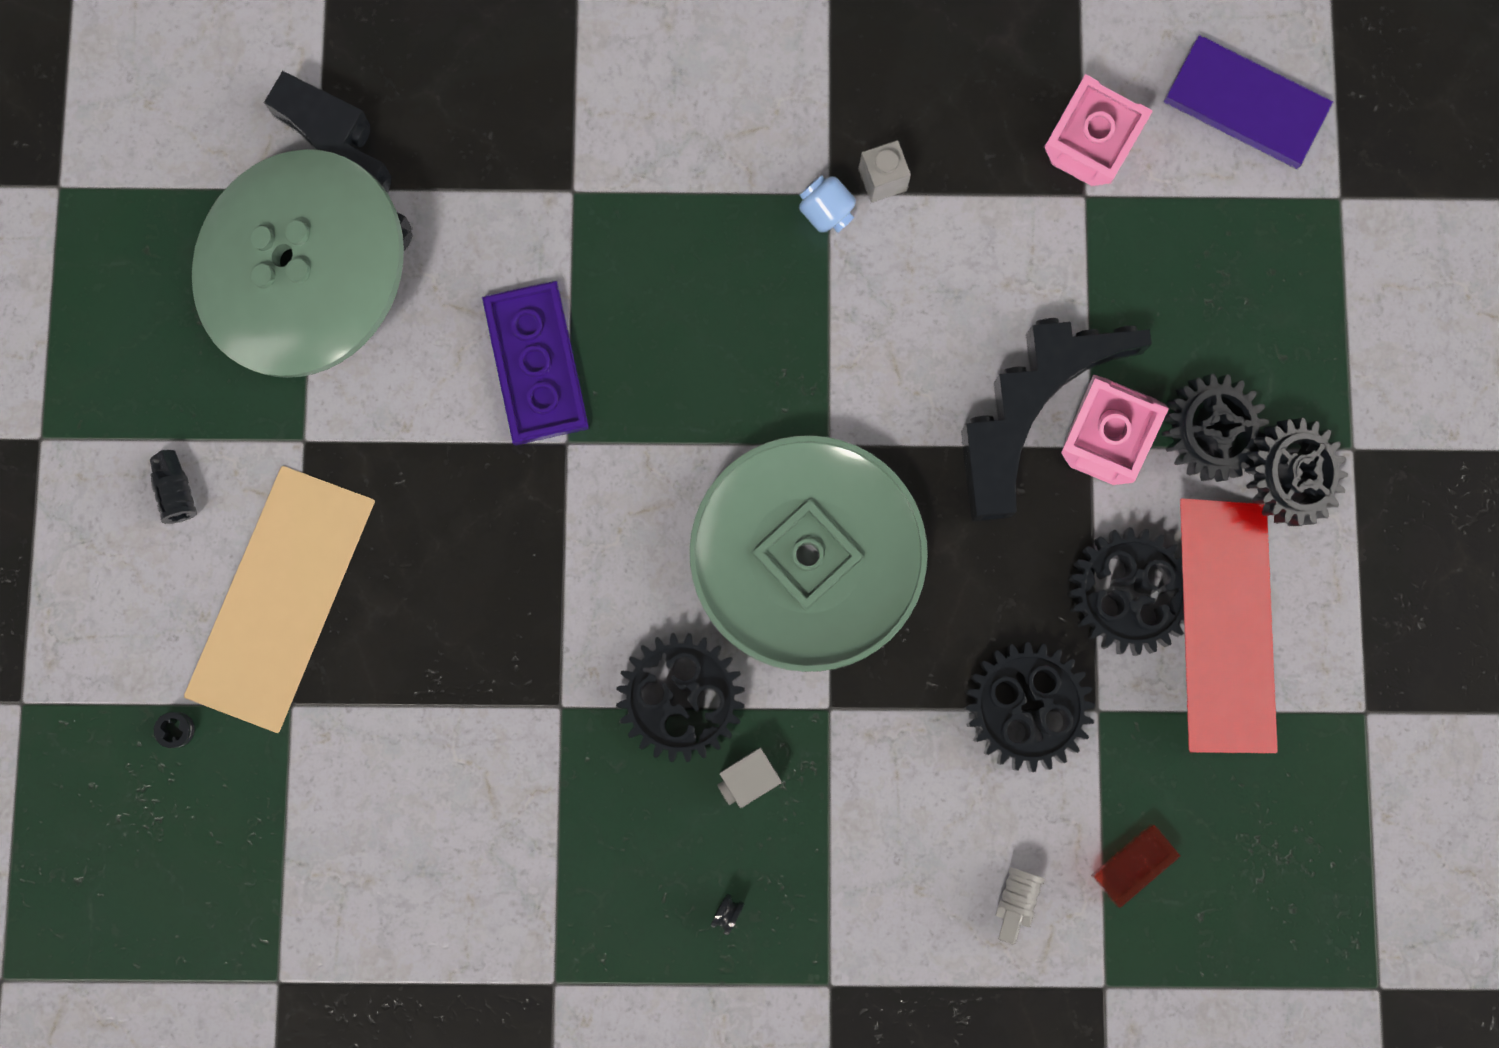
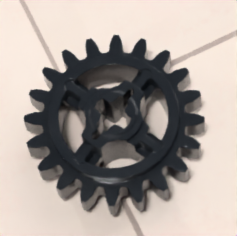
[1162,374,1269,482]
[1244,418,1348,527]

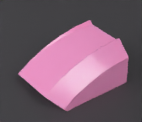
[1045,74,1153,186]
[1061,375,1169,485]

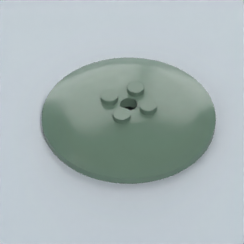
[192,149,404,378]
[690,436,928,672]

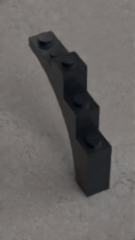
[264,71,413,251]
[961,318,1152,522]

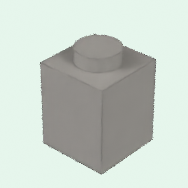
[859,140,911,203]
[717,748,782,808]

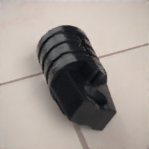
[150,450,197,524]

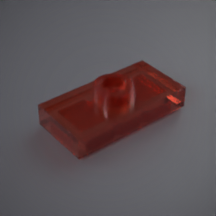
[1091,824,1180,908]

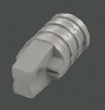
[995,867,1045,945]

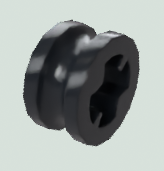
[154,712,195,748]
[710,893,745,935]

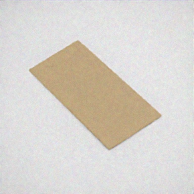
[184,466,375,733]

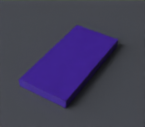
[1163,35,1333,169]
[482,281,589,446]

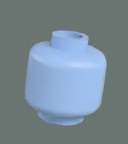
[799,175,856,233]

